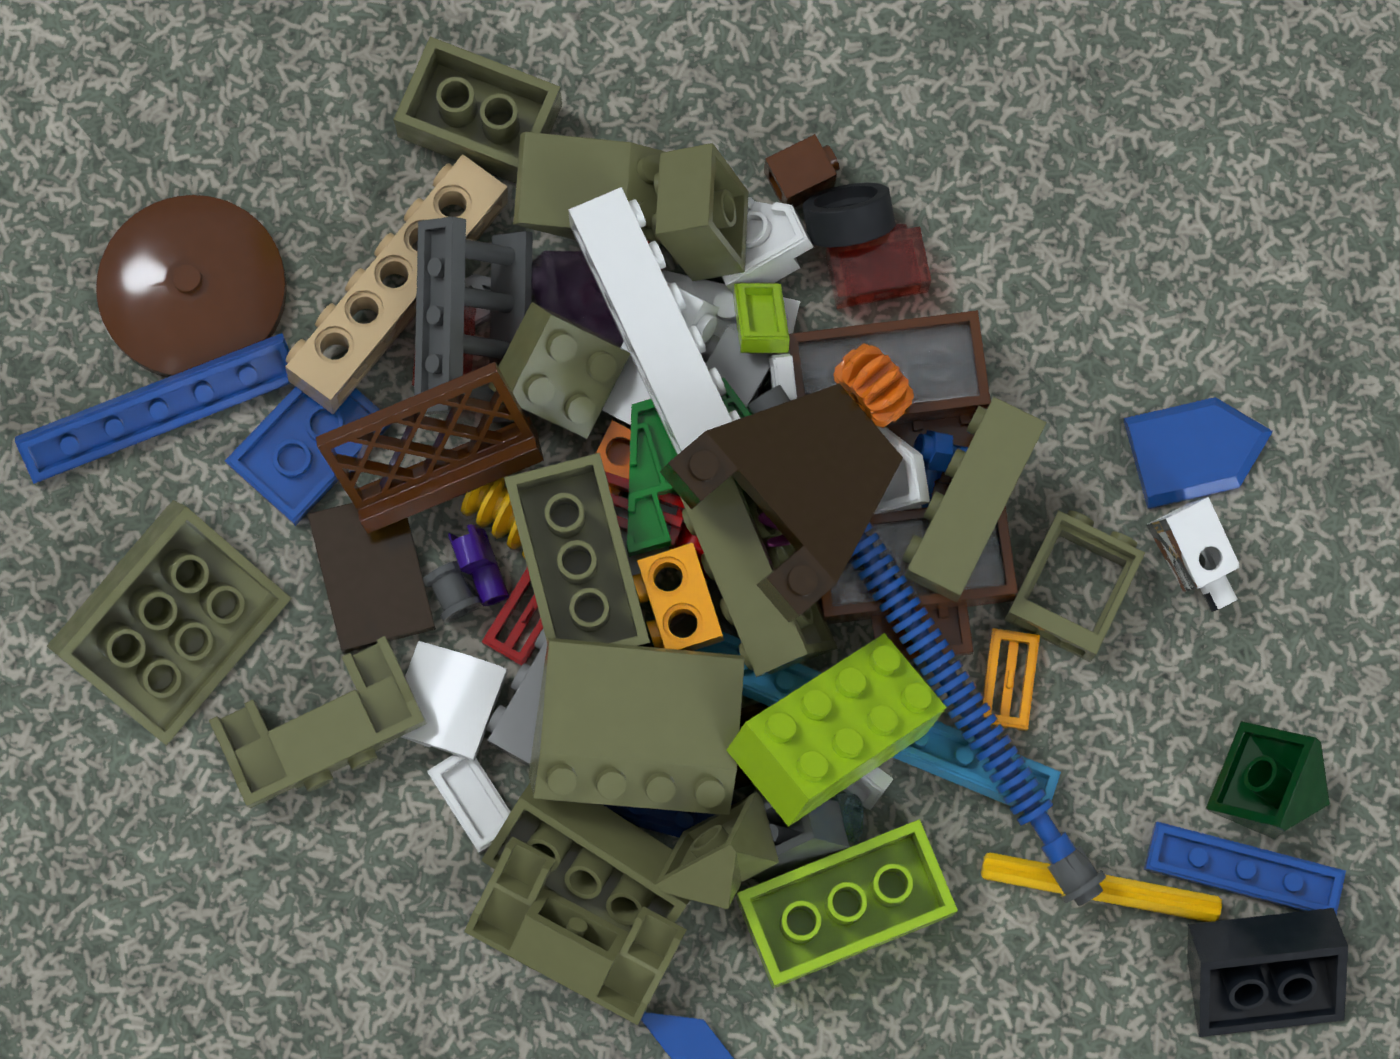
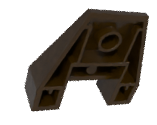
[660,383,903,622]

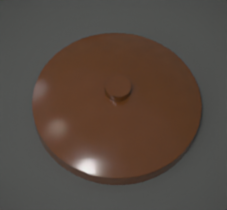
[96,195,287,378]

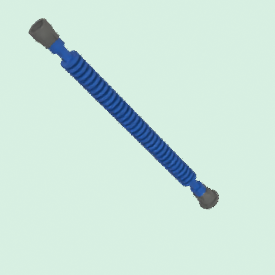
[748,385,1106,906]

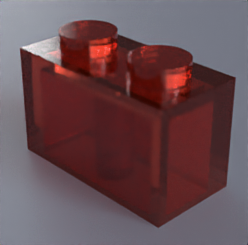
[825,224,931,309]

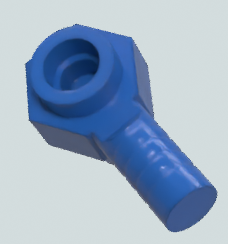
[913,430,968,508]

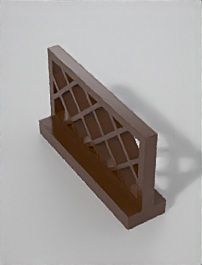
[316,362,544,534]

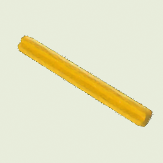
[981,852,1222,922]

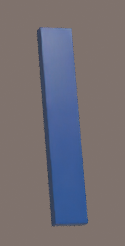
[15,333,291,484]

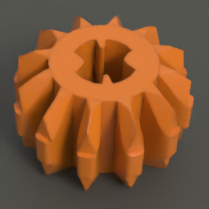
[833,343,914,428]

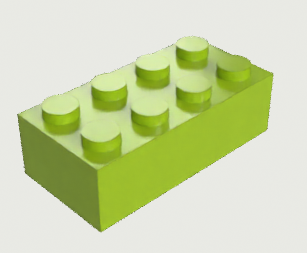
[726,633,947,827]
[736,819,958,989]

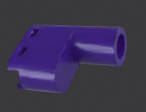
[448,524,509,606]

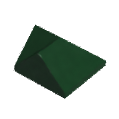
[1206,721,1330,839]

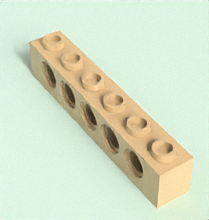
[285,154,508,414]

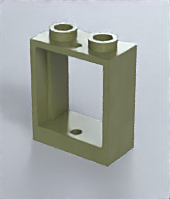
[1004,510,1145,662]

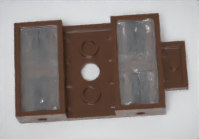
[788,310,1018,662]

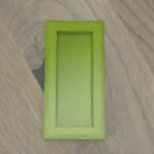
[733,283,790,353]

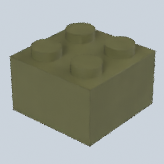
[651,143,749,281]
[488,302,630,439]

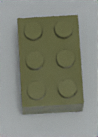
[393,36,562,183]

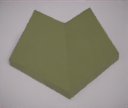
[655,792,779,909]

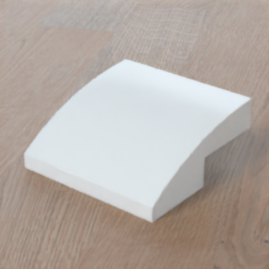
[401,641,508,761]

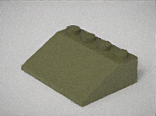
[46,500,292,746]
[529,638,745,815]

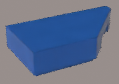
[641,1012,734,1059]

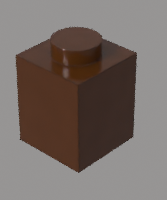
[764,134,840,207]

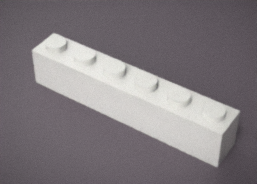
[568,187,740,455]

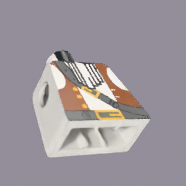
[1147,497,1239,612]

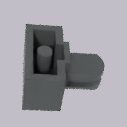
[751,785,849,881]

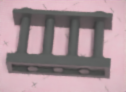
[414,216,533,423]

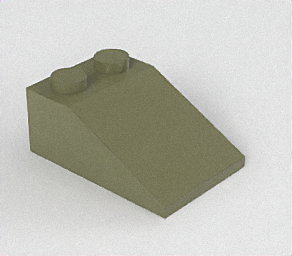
[513,131,665,245]

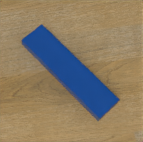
[1144,822,1346,915]

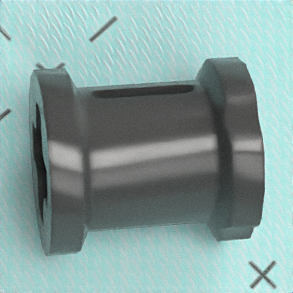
[422,561,482,623]

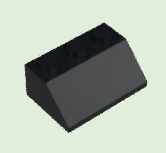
[1187,908,1348,1037]

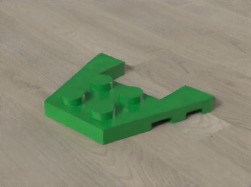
[627,378,752,557]

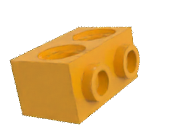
[632,543,724,651]

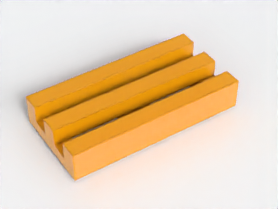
[981,628,1040,731]

